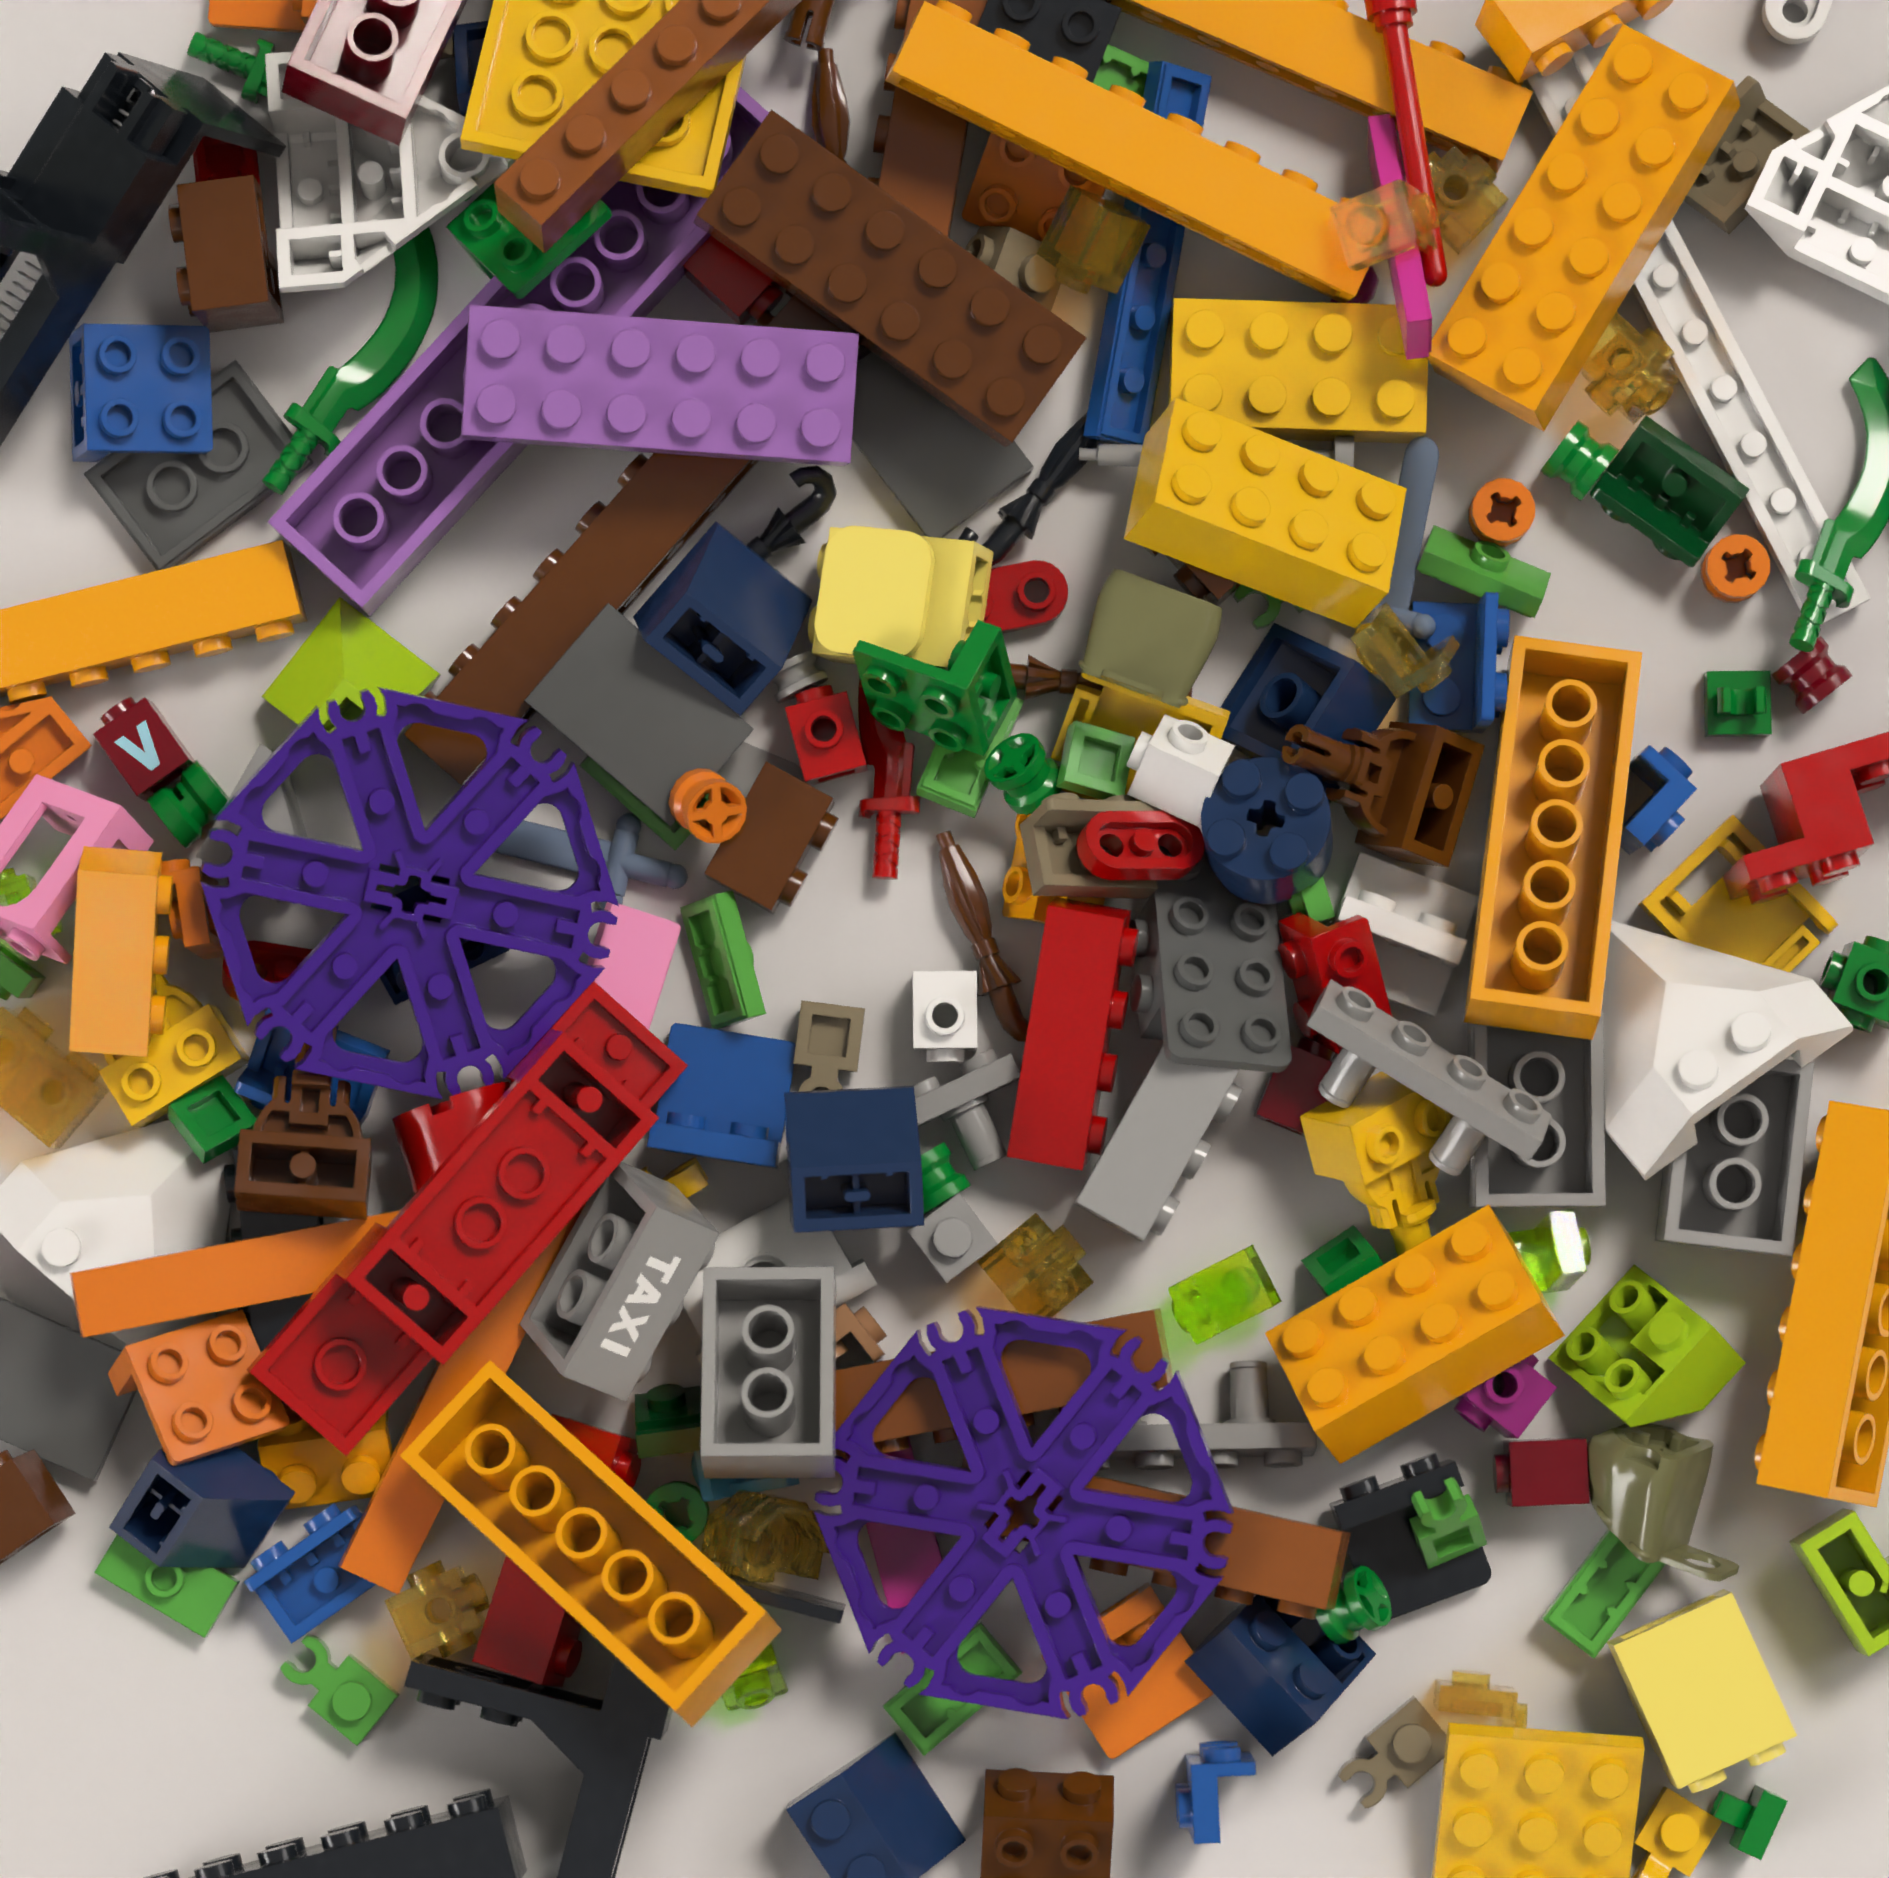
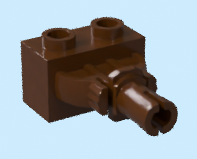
[1282,721,1485,867]
[234,1023,372,1220]

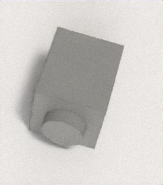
[908,1193,998,1283]

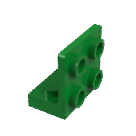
[446,183,612,299]
[852,620,1017,756]

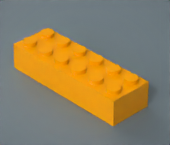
[1427,24,1741,431]
[1464,635,1642,1040]
[1754,1100,1889,1508]
[400,1360,782,1727]

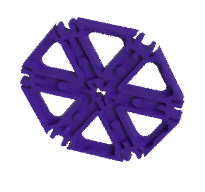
[200,686,619,1099]
[814,1306,1234,1719]

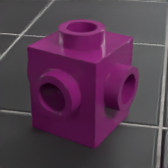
[1453,1354,1557,1438]

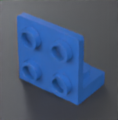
[69,323,213,462]
[1407,592,1510,733]
[647,1023,796,1169]

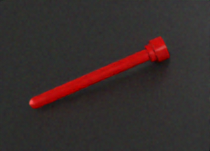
[1364,0,1447,287]

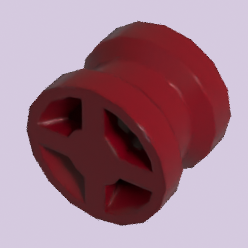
[1771,636,1853,714]

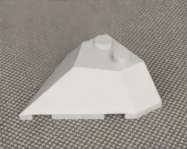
[265,51,516,293]
[1744,85,1889,305]
[1601,921,1853,1180]
[0,1099,245,1345]

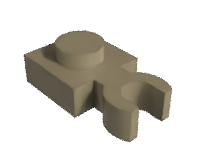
[793,1000,865,1092]
[1337,1695,1447,1808]

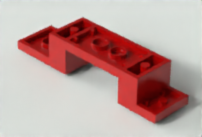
[1723,731,1889,905]
[247,981,688,1456]

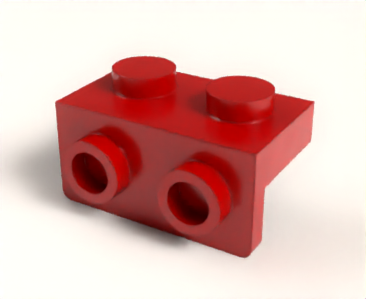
[1278,912,1392,1054]

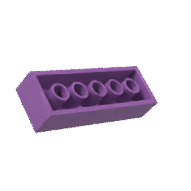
[461,305,859,467]

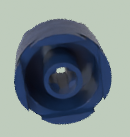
[1201,757,1333,904]

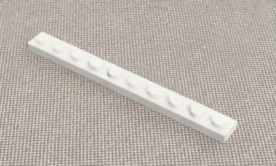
[1524,48,1871,625]

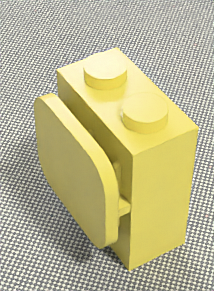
[808,526,994,671]
[1607,1589,1797,1793]

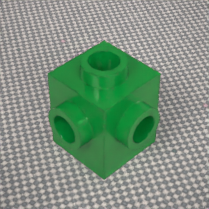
[1819,935,1889,1033]

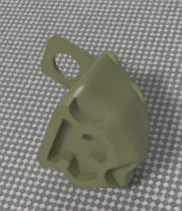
[1078,568,1222,708]
[1587,1423,1739,1581]

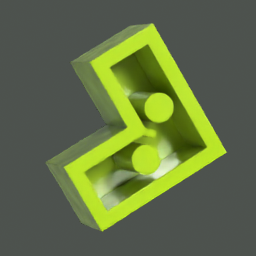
[1789,1508,1889,1656]

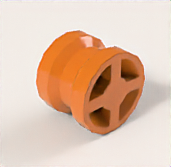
[1468,478,1535,547]
[1701,534,1770,603]
[669,768,747,844]

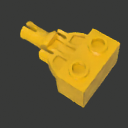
[98,974,250,1128]
[1300,1071,1454,1257]

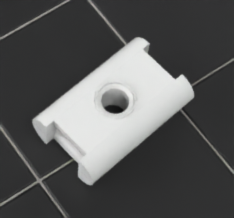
[683,1195,878,1367]

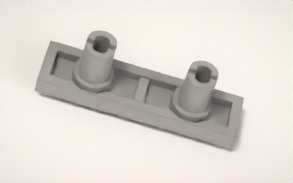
[1306,980,1552,1176]
[778,1048,1020,1184]
[1099,1361,1317,1471]

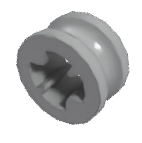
[771,650,828,704]

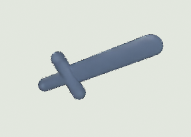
[1359,437,1439,685]
[495,813,688,909]

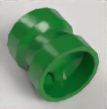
[146,760,229,849]

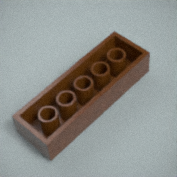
[693,109,1087,448]

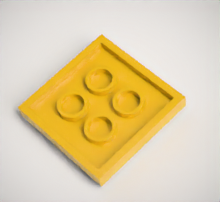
[1432,1722,1645,1878]

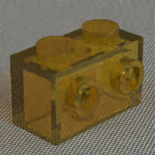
[0,1006,109,1149]

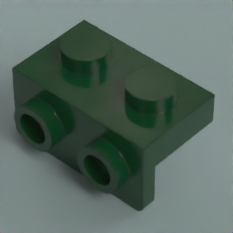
[1590,416,1750,567]

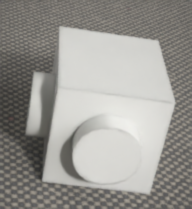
[1126,714,1235,826]
[913,971,977,1063]

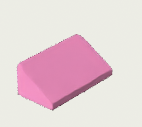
[587,902,681,1030]

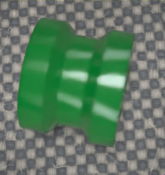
[1540,420,1619,501]
[984,733,1062,815]
[921,1142,971,1215]
[647,1481,710,1543]
[1316,1566,1392,1645]

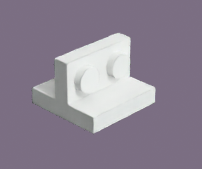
[1332,852,1479,1017]

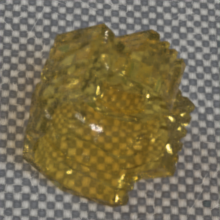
[701,1489,830,1583]

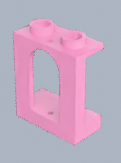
[0,774,154,965]

